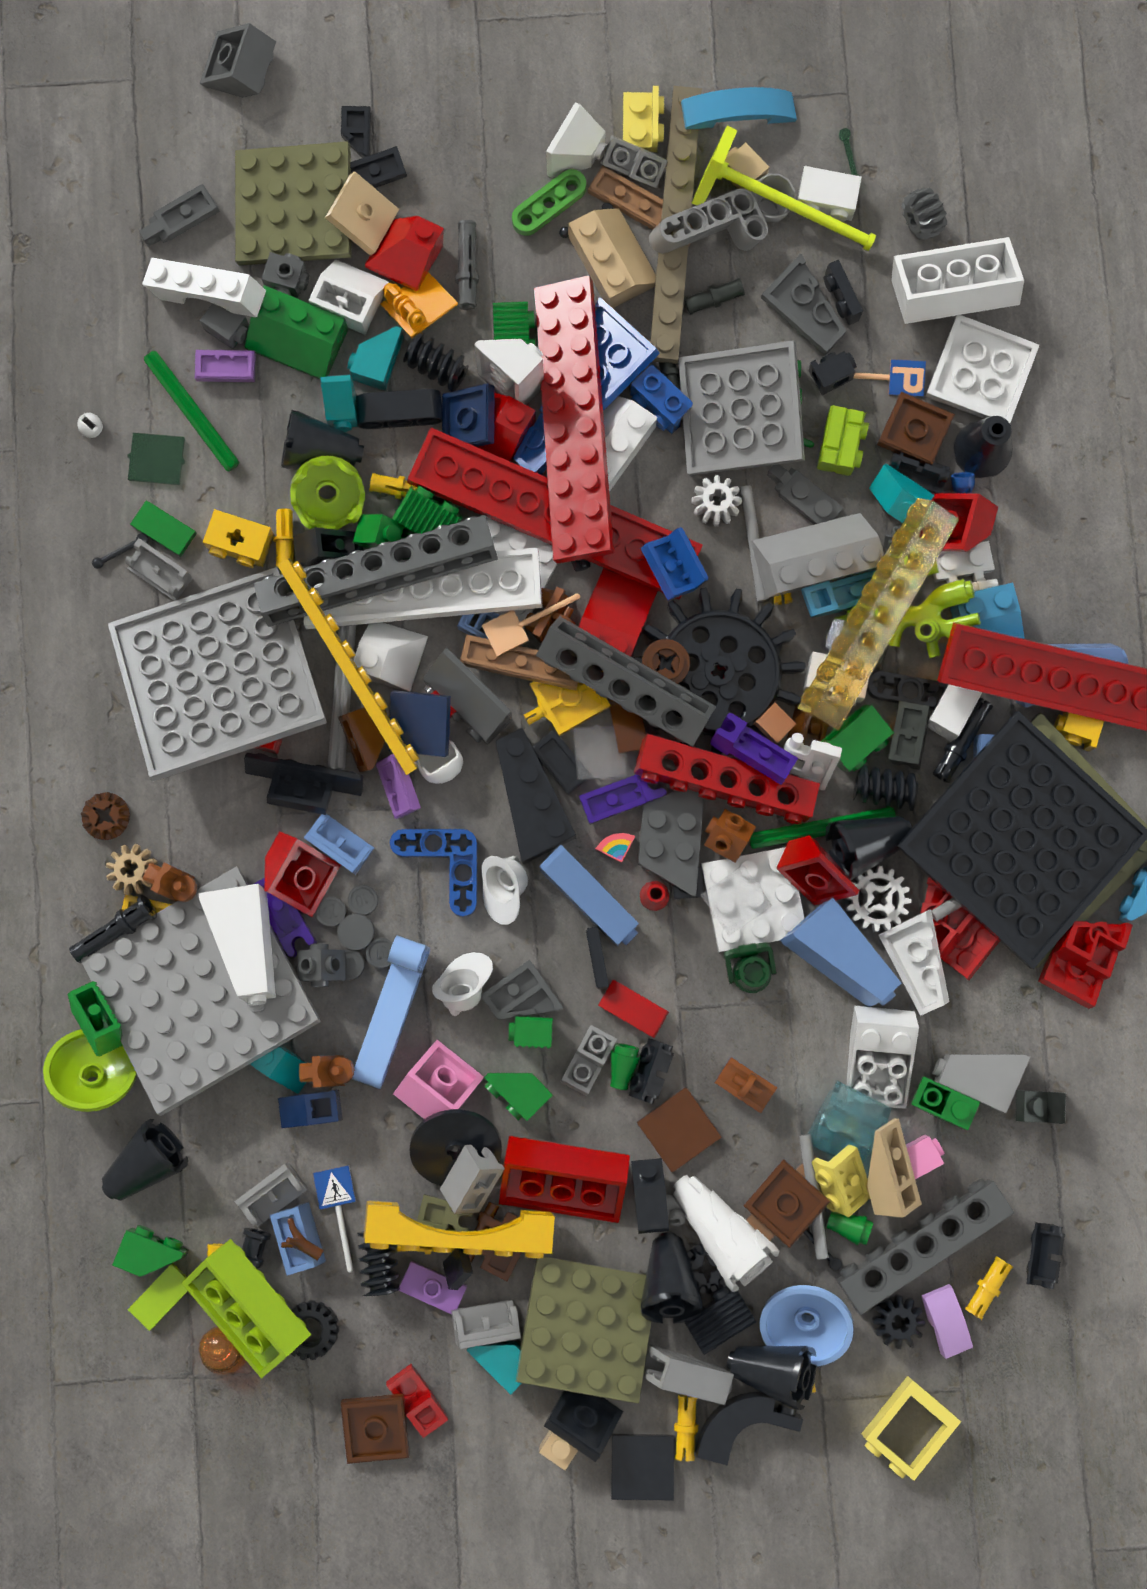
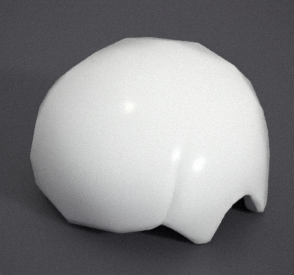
[416,740,463,784]

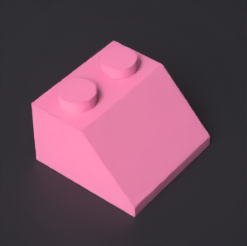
[393,1040,484,1119]

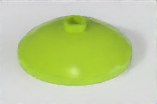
[43,1029,137,1112]

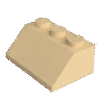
[568,208,656,308]

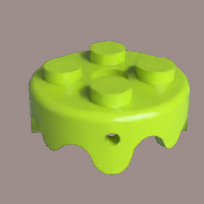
[290,456,365,530]

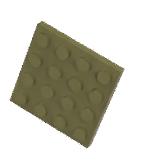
[235,141,352,266]
[515,1256,651,1404]

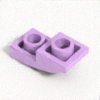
[922,1284,973,1359]

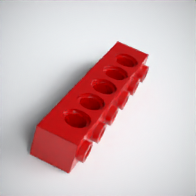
[634,734,820,825]

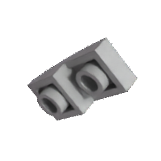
[601,135,668,188]
[560,1025,617,1096]

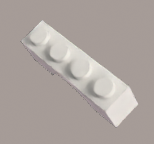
[142,258,266,317]

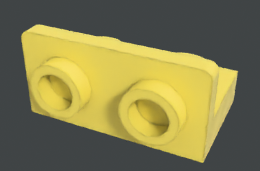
[623,86,664,152]
[812,1144,870,1217]

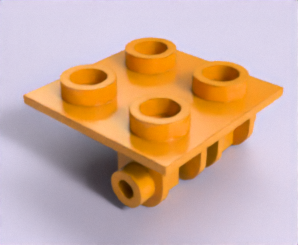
[380,272,458,338]

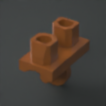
[524,587,576,643]
[143,862,197,902]
[299,1055,355,1088]
[714,1057,777,1113]

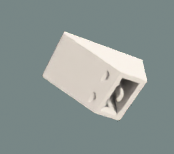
[845,1006,919,1109]

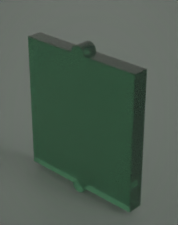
[127,433,185,485]

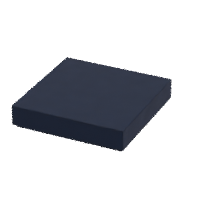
[442,383,495,447]
[389,690,451,757]

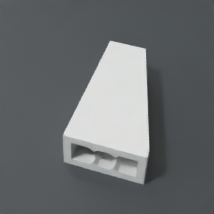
[199,884,276,1005]

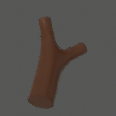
[281,1218,324,1261]

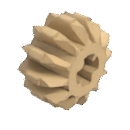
[106,844,158,895]

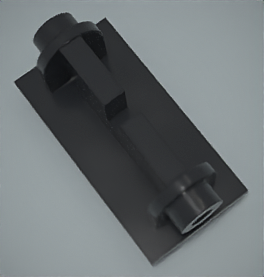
[889,452,950,493]
[629,1038,674,1104]
[1026,1222,1065,1289]

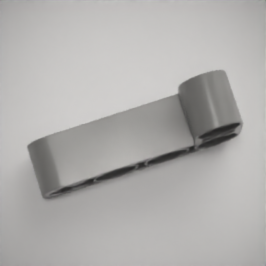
[649,188,768,254]

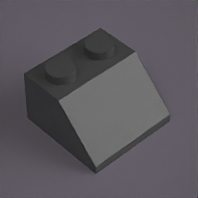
[200,23,276,98]

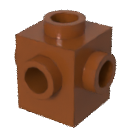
[704,809,756,863]

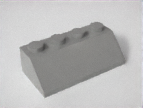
[751,513,887,599]

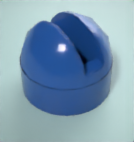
[951,472,975,493]

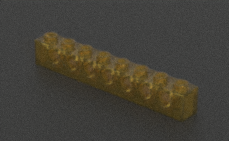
[798,498,959,731]

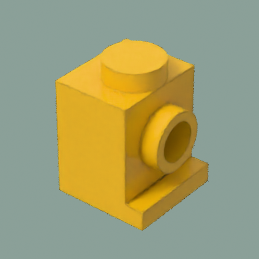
[1054,712,1104,752]

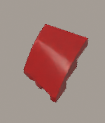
[920,877,1000,980]
[1038,921,1133,1009]

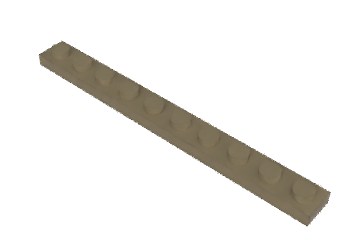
[650,86,702,364]

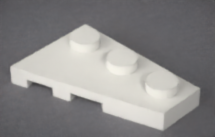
[879,909,949,1016]

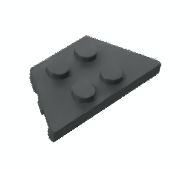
[638,789,704,897]

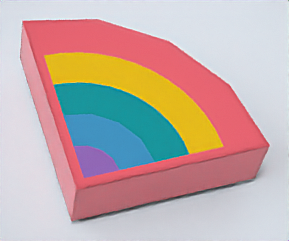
[595,833,635,863]

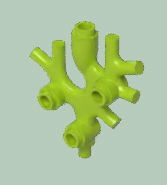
[834,542,981,658]

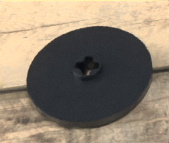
[410,1109,502,1186]

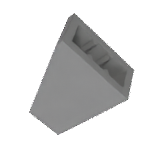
[932,1054,1030,1113]
[643,1343,734,1405]

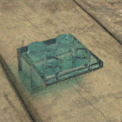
[808,1080,892,1163]

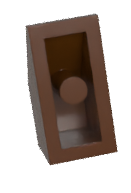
[338,707,389,773]

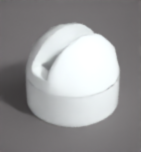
[77,413,103,438]

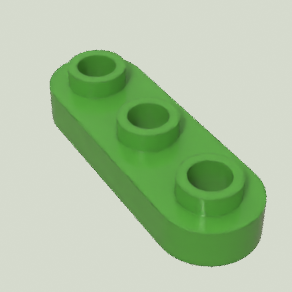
[512,169,586,236]

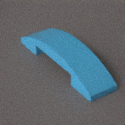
[681,87,797,130]
[801,561,917,618]

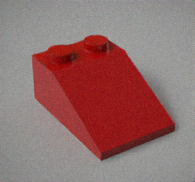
[571,569,658,657]

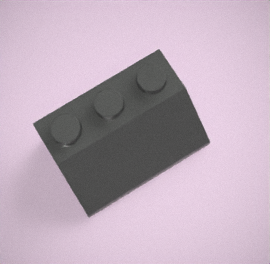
[423,648,513,745]

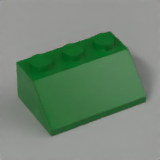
[245,285,348,380]

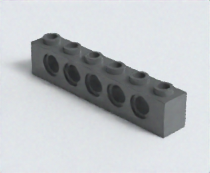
[536,616,716,747]
[836,1178,1014,1315]

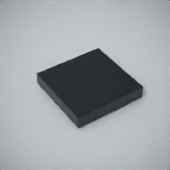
[544,1390,624,1462]
[611,1434,674,1501]

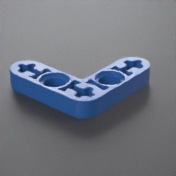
[390,829,477,917]

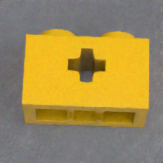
[203,509,275,568]

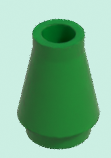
[610,1043,641,1090]
[826,1211,874,1246]

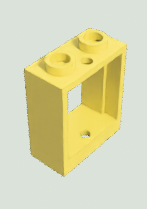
[861,1376,961,1481]

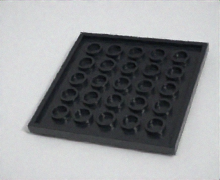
[896,711,1147,969]

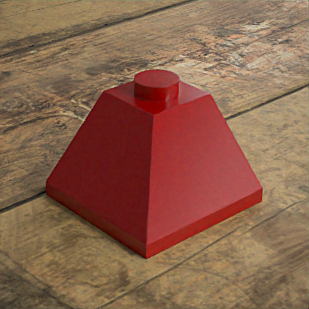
[365,216,444,292]
[478,393,536,462]
[919,493,998,552]
[264,831,341,917]
[776,835,860,906]

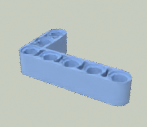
[352,935,430,1089]

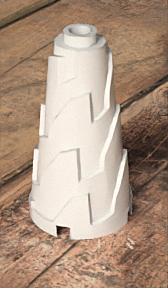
[673,1175,779,1292]

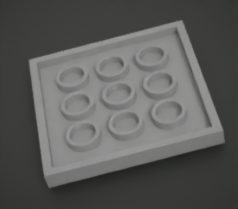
[679,340,805,476]

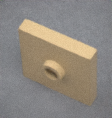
[325,171,399,255]

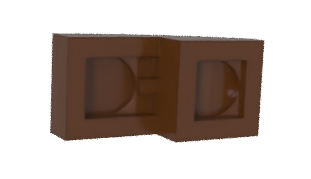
[607,698,646,754]

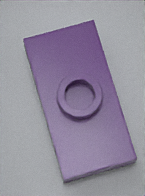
[195,350,256,382]
[376,754,421,819]
[399,1261,467,1315]

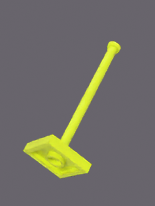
[692,125,876,251]

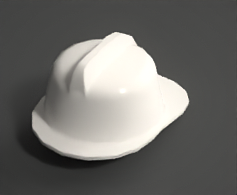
[482,856,528,925]
[432,952,493,1016]

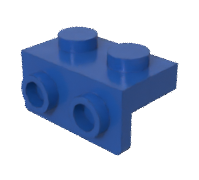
[630,365,693,434]
[640,527,708,600]

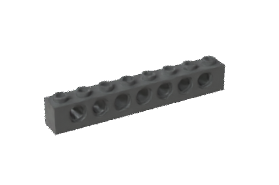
[254,515,498,627]

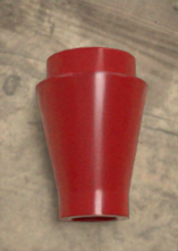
[640,881,670,911]

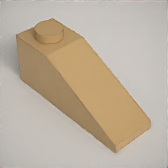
[867,1118,922,1218]

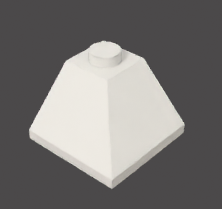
[546,102,607,178]
[353,622,428,692]

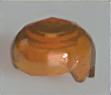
[198,1327,246,1375]

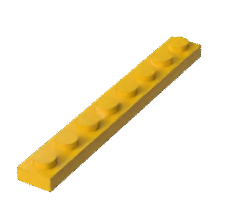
[277,559,419,775]

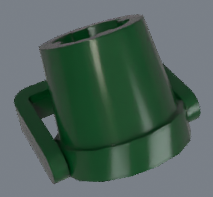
[724,942,777,993]

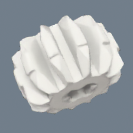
[691,475,742,527]

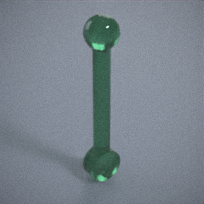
[839,128,862,181]

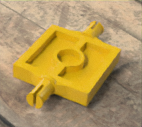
[523,670,611,736]

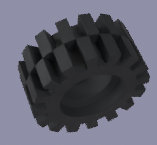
[290,1300,339,1360]

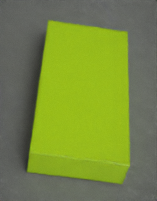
[128,1263,188,1331]

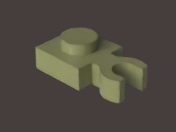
[417,1194,473,1231]

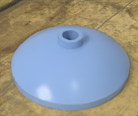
[760,1285,854,1367]

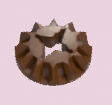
[642,639,690,684]
[81,792,130,840]

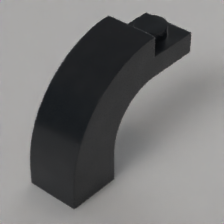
[695,1392,803,1465]

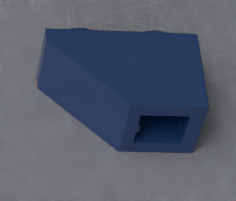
[278,1090,343,1128]

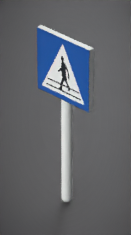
[313,1165,356,1273]

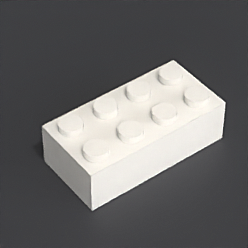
[891,237,1024,324]

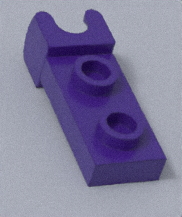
[710,713,798,785]
[579,775,667,825]
[254,877,317,959]

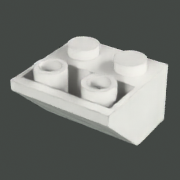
[308,260,389,335]

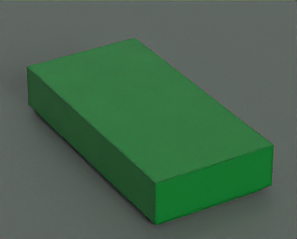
[130,500,197,557]

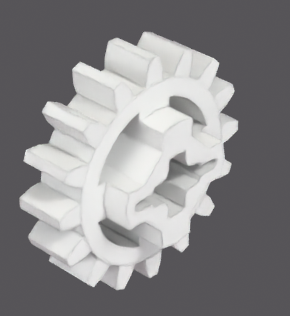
[844,866,911,932]

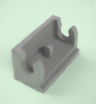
[125,538,193,601]
[440,1145,505,1214]
[234,1162,308,1227]
[451,1300,521,1349]

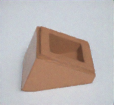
[753,703,796,744]

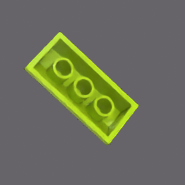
[182,1239,312,1379]

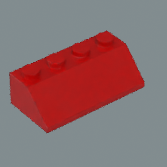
[499,1136,630,1223]

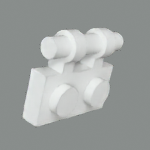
[929,541,999,591]
[784,733,842,791]

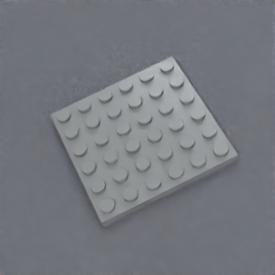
[108,567,327,782]
[81,866,321,1116]

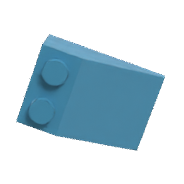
[950,582,1025,639]

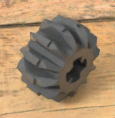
[902,187,947,240]

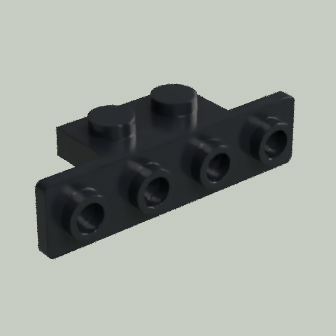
[244,753,363,815]

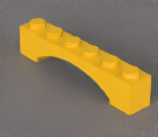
[364,1201,555,1258]

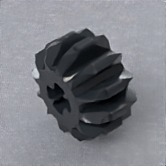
[872,1294,926,1349]

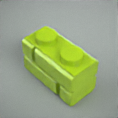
[817,405,869,476]

